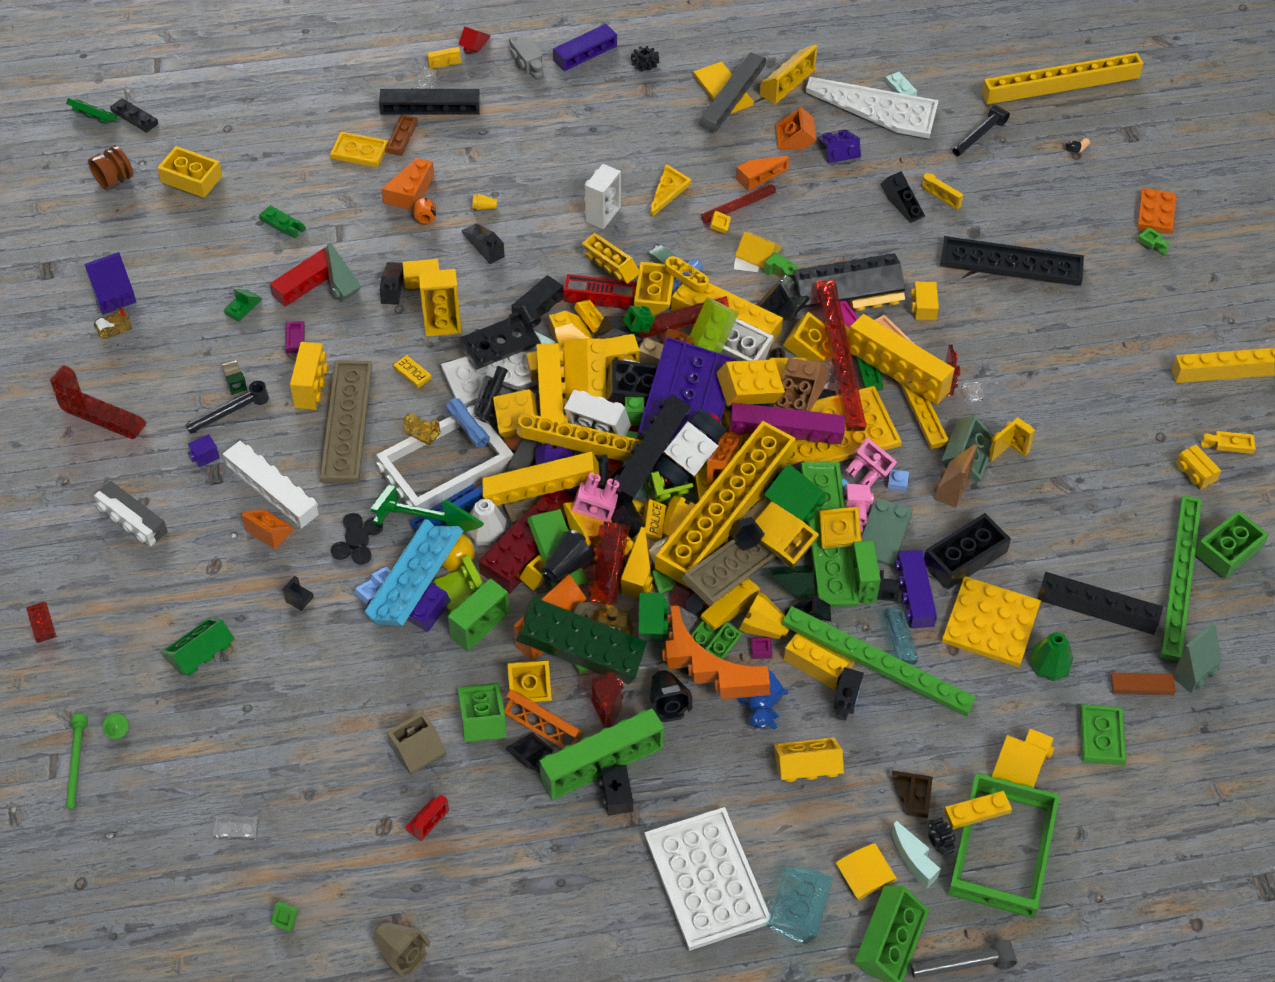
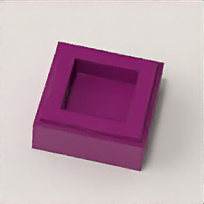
[751,637,773,659]

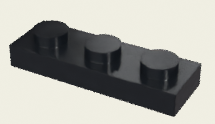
[110,98,158,133]

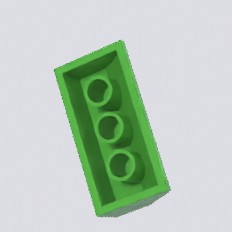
[854,885,929,982]

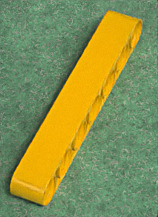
[516,413,642,462]

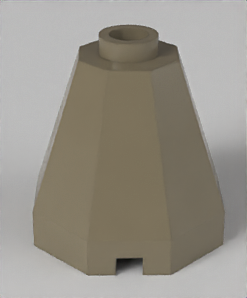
[373,922,431,977]

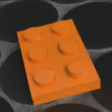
[1137,188,1177,234]

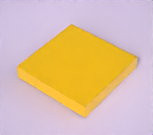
[819,506,862,549]

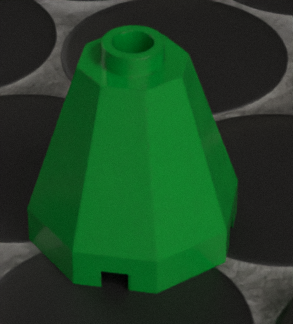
[1029,632,1074,681]

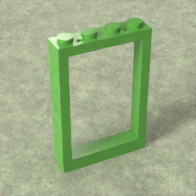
[948,773,1060,918]

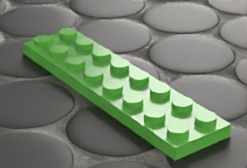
[800,462,859,607]

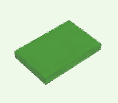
[1080,704,1126,766]

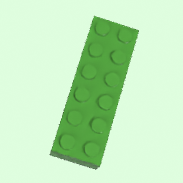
[539,708,664,801]

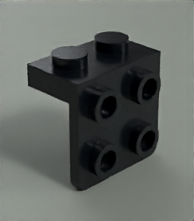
[757,283,810,321]

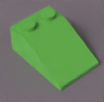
[458,683,506,742]

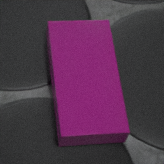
[285,321,305,354]

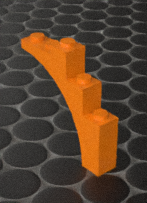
[662,606,770,699]

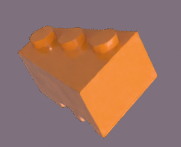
[382,158,434,211]

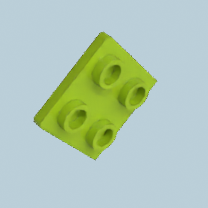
[644,471,693,502]
[434,555,483,612]

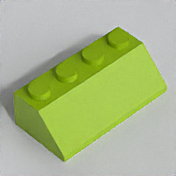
[690,297,739,354]

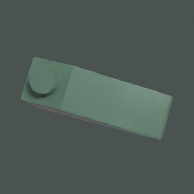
[325,243,361,302]

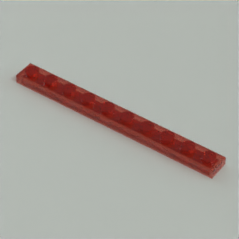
[816,280,867,431]

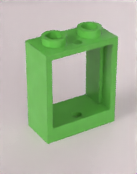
[852,541,881,604]

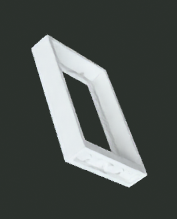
[376,405,514,517]

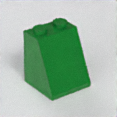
[764,464,828,523]

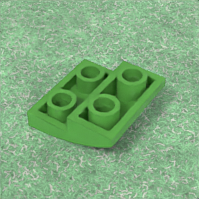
[691,620,743,659]

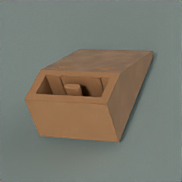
[773,357,829,411]

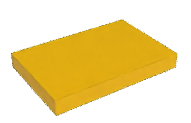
[330,132,389,168]

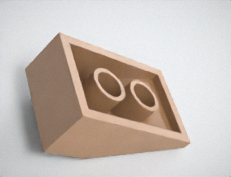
[934,444,977,508]

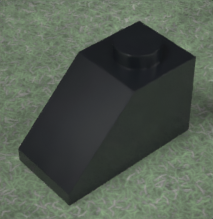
[784,595,831,623]

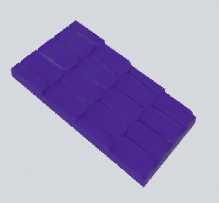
[638,337,737,444]

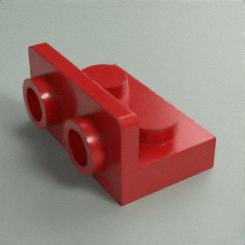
[405,794,449,841]

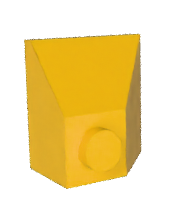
[549,311,593,347]

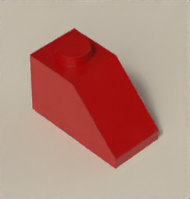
[459,26,490,53]

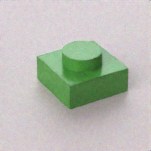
[270,901,299,932]

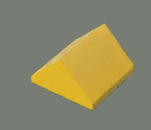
[735,232,782,269]
[507,660,552,704]

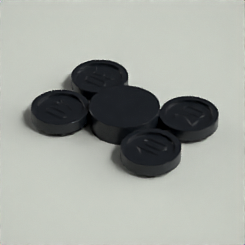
[331,513,383,565]

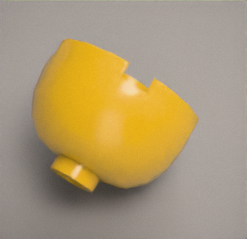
[441,534,475,572]

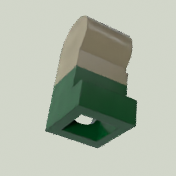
[221,359,247,395]

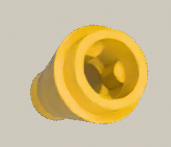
[472,194,497,211]

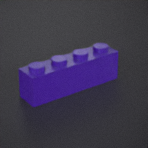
[553,24,617,71]
[894,550,937,629]

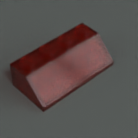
[588,521,630,605]

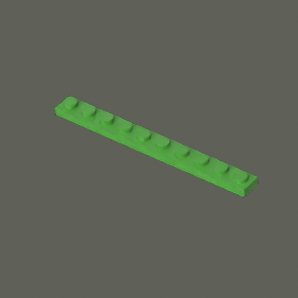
[1160,495,1202,662]
[782,606,976,717]

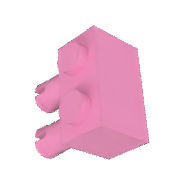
[844,438,897,487]
[572,473,619,523]
[844,484,874,535]

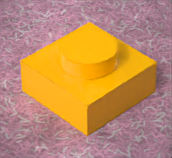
[710,211,731,234]

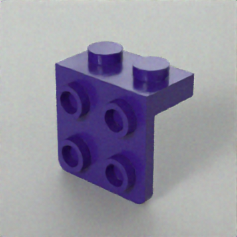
[818,129,861,163]

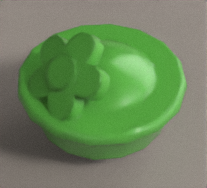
[102,713,129,739]

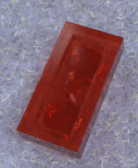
[26,601,57,643]

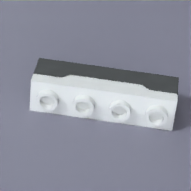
[94,481,168,547]

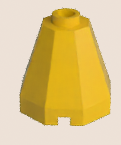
[662,496,696,538]
[739,592,789,639]

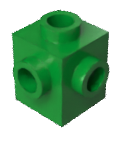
[623,306,656,333]

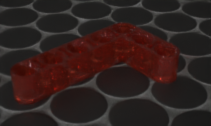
[50,365,146,439]

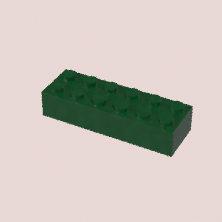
[516,597,647,685]

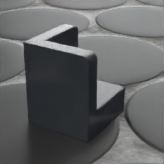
[729,517,765,551]
[877,570,899,602]
[283,576,314,611]

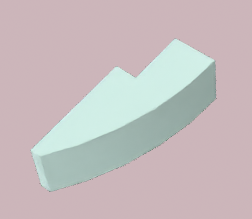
[891,821,941,889]

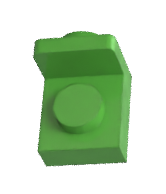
[651,567,678,593]

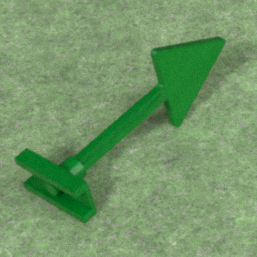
[371,485,484,533]

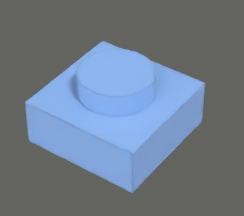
[887,469,909,491]

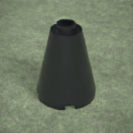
[542,529,595,583]

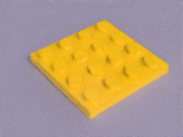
[942,577,1041,668]

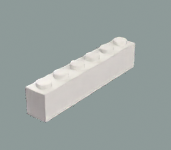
[223,441,319,529]

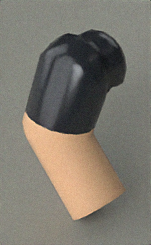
[1065,138,1090,153]

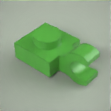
[1138,227,1170,255]

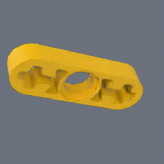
[665,256,709,292]

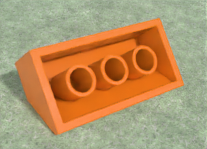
[513,574,587,660]

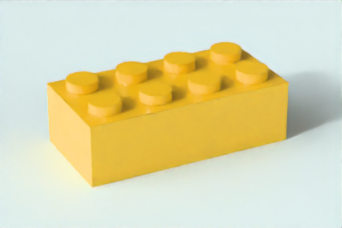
[419,269,462,337]

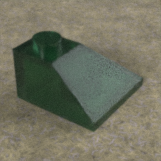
[769,565,814,600]

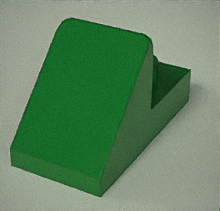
[224,289,262,322]

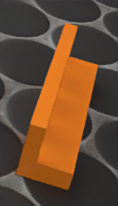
[707,432,743,483]
[504,689,584,748]

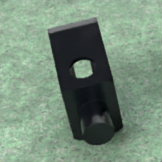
[834,667,864,721]

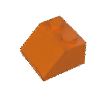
[776,107,817,150]

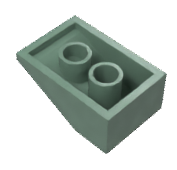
[862,498,913,567]
[1173,622,1222,693]

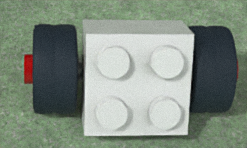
[654,409,727,487]

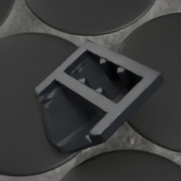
[506,733,553,773]

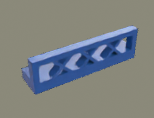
[410,484,484,532]

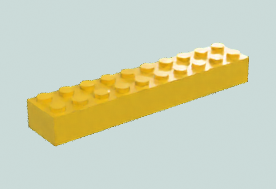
[655,421,796,588]

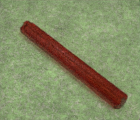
[701,184,776,223]

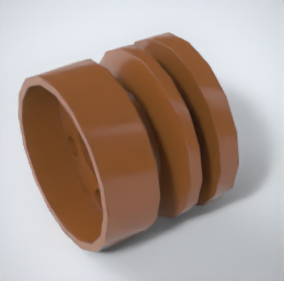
[88,145,134,191]

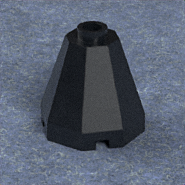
[650,670,693,723]

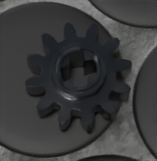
[631,46,659,71]
[928,816,955,855]

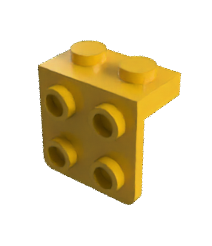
[988,417,1035,462]

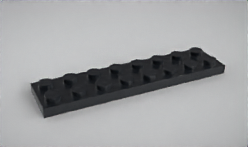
[940,236,1084,286]

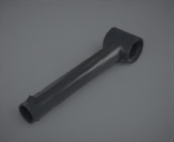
[952,104,1010,156]
[185,381,269,434]

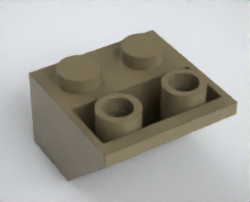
[387,711,447,775]

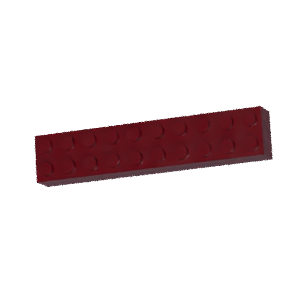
[478,443,624,594]

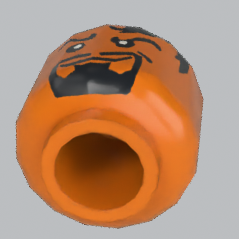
[414,198,436,224]

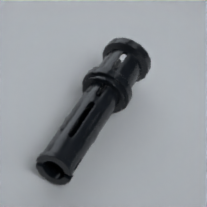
[474,366,508,423]

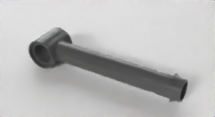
[911,940,1018,978]

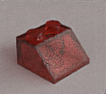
[590,671,624,728]

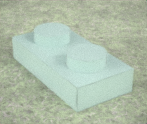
[885,72,917,96]

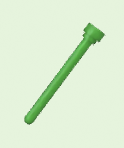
[66,714,88,809]

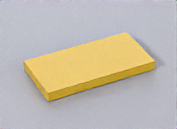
[693,61,754,114]

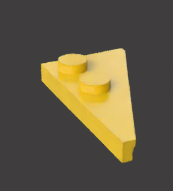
[650,164,692,216]

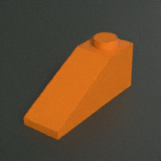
[736,156,789,191]

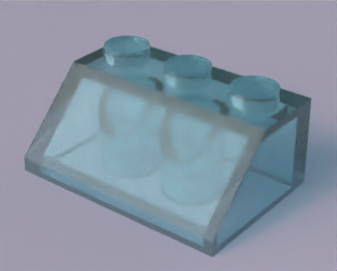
[767,867,833,944]

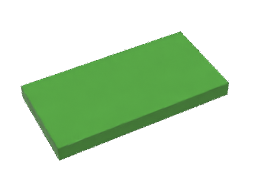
[527,510,588,588]

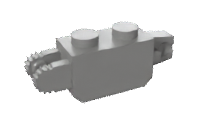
[509,35,543,79]

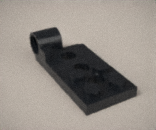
[459,303,542,370]

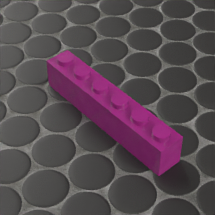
[729,403,845,445]

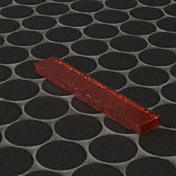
[638,296,730,339]

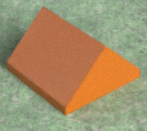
[242,509,295,549]

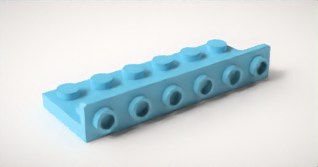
[364,520,463,626]

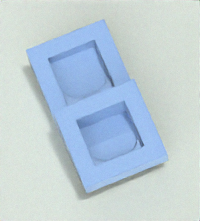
[354,567,391,605]

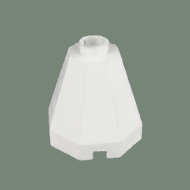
[466,499,507,546]

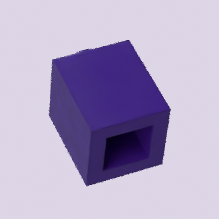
[188,434,220,468]

